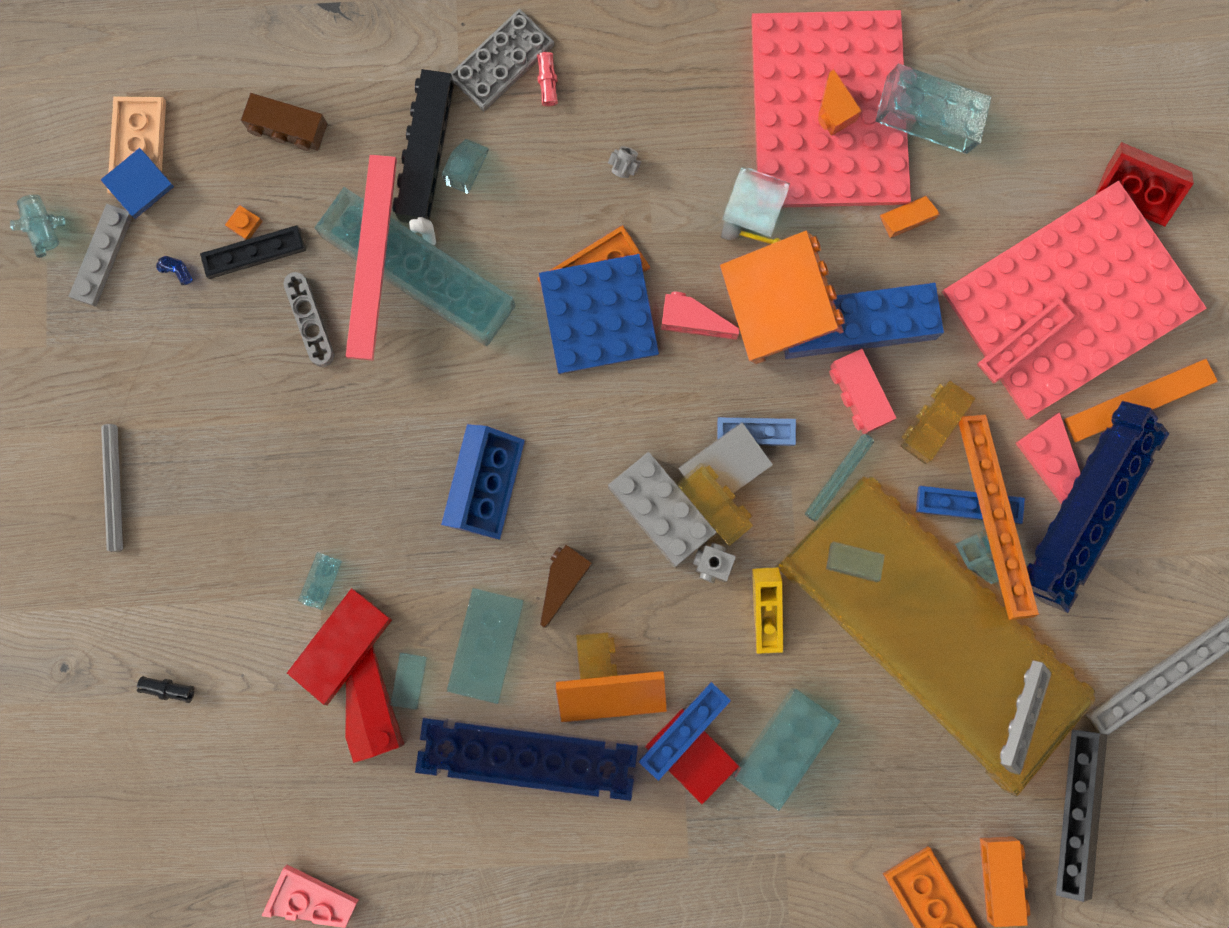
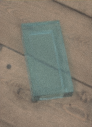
[826,541,885,582]
[390,652,427,710]

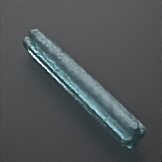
[805,434,874,522]

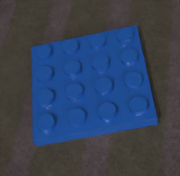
[539,254,659,374]

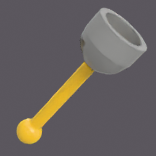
[721,218,781,244]

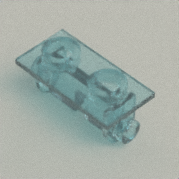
[298,552,342,610]

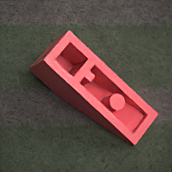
[661,292,739,340]

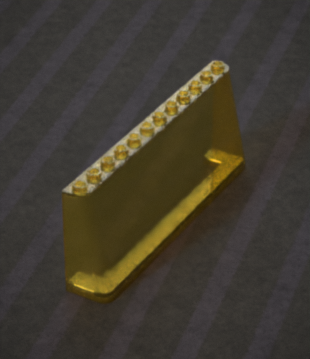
[775,476,1096,797]

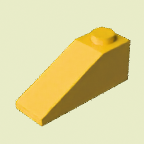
[752,567,783,654]

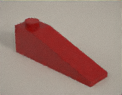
[345,646,405,763]

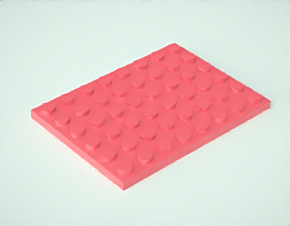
[751,10,911,208]
[942,181,1207,420]

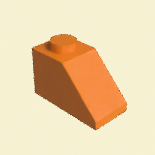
[818,70,861,136]

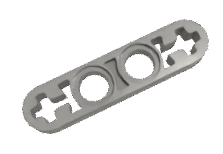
[284,272,334,367]

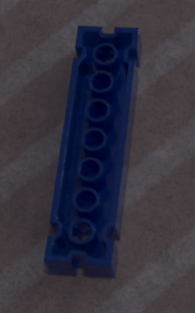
[1026,401,1169,613]
[415,716,638,801]

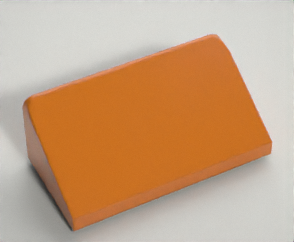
[880,196,940,238]

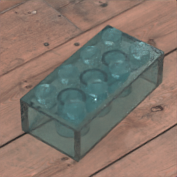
[875,63,992,154]
[732,688,841,811]

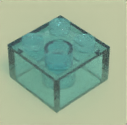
[722,166,791,237]

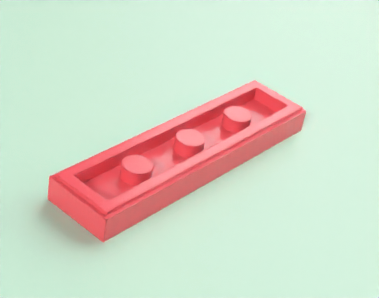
[977,297,1076,384]

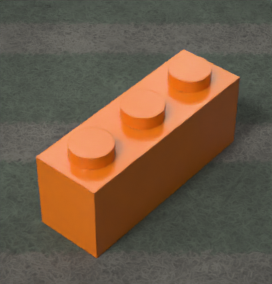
[980,836,1030,927]

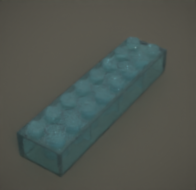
[314,187,516,347]

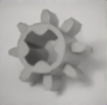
[608,146,641,178]

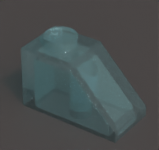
[442,139,489,194]

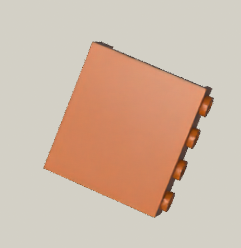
[720,230,845,364]

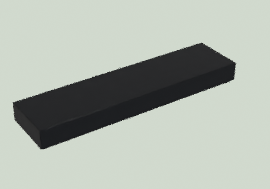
[200,225,306,279]

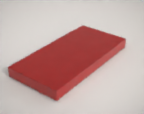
[287,588,392,706]

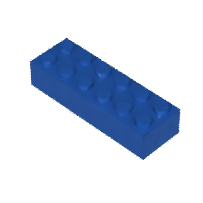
[784,283,944,359]

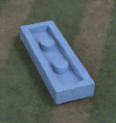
[717,417,796,446]

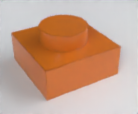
[225,205,263,240]

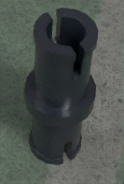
[137,676,195,703]

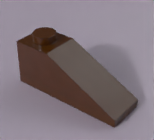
[540,545,592,628]

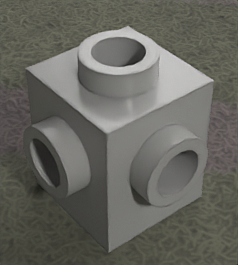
[693,543,736,583]

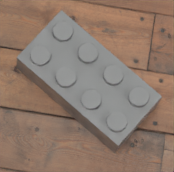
[608,452,716,568]

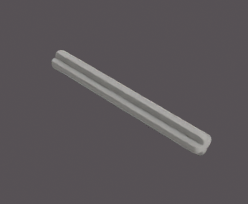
[101,424,123,552]

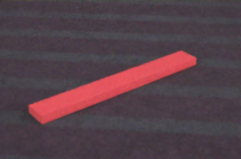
[346,155,397,361]

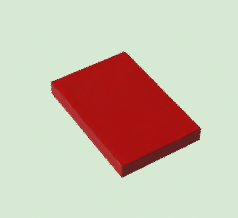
[645,708,739,805]

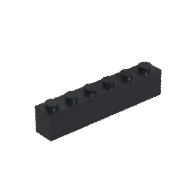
[392,69,454,223]
[1056,729,1108,902]

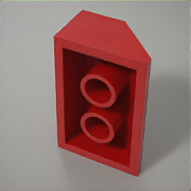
[1095,142,1194,227]

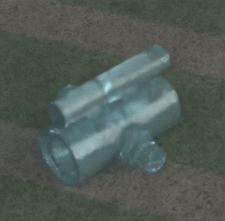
[10,195,65,258]

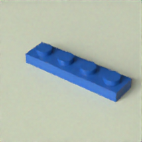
[916,486,1025,525]
[638,682,731,781]

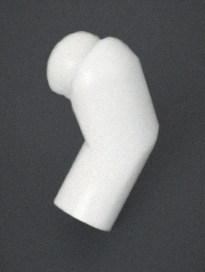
[409,217,436,246]

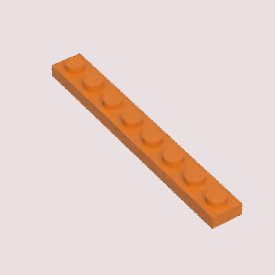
[958,415,1039,620]

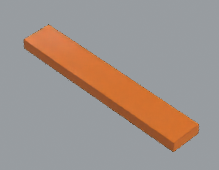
[1064,359,1218,443]

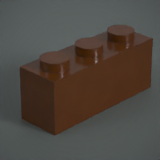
[241,93,328,151]

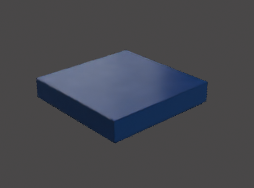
[100,148,174,219]

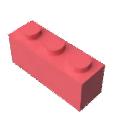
[829,349,896,435]

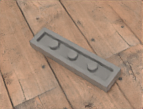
[68,204,132,307]
[1000,661,1051,775]

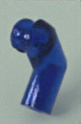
[156,256,193,286]

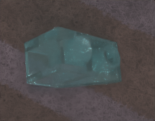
[955,529,999,584]

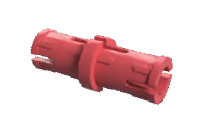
[537,52,558,106]

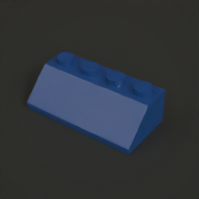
[441,424,525,540]

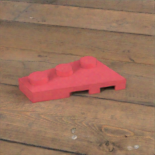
[1015,412,1086,506]
[262,865,359,928]

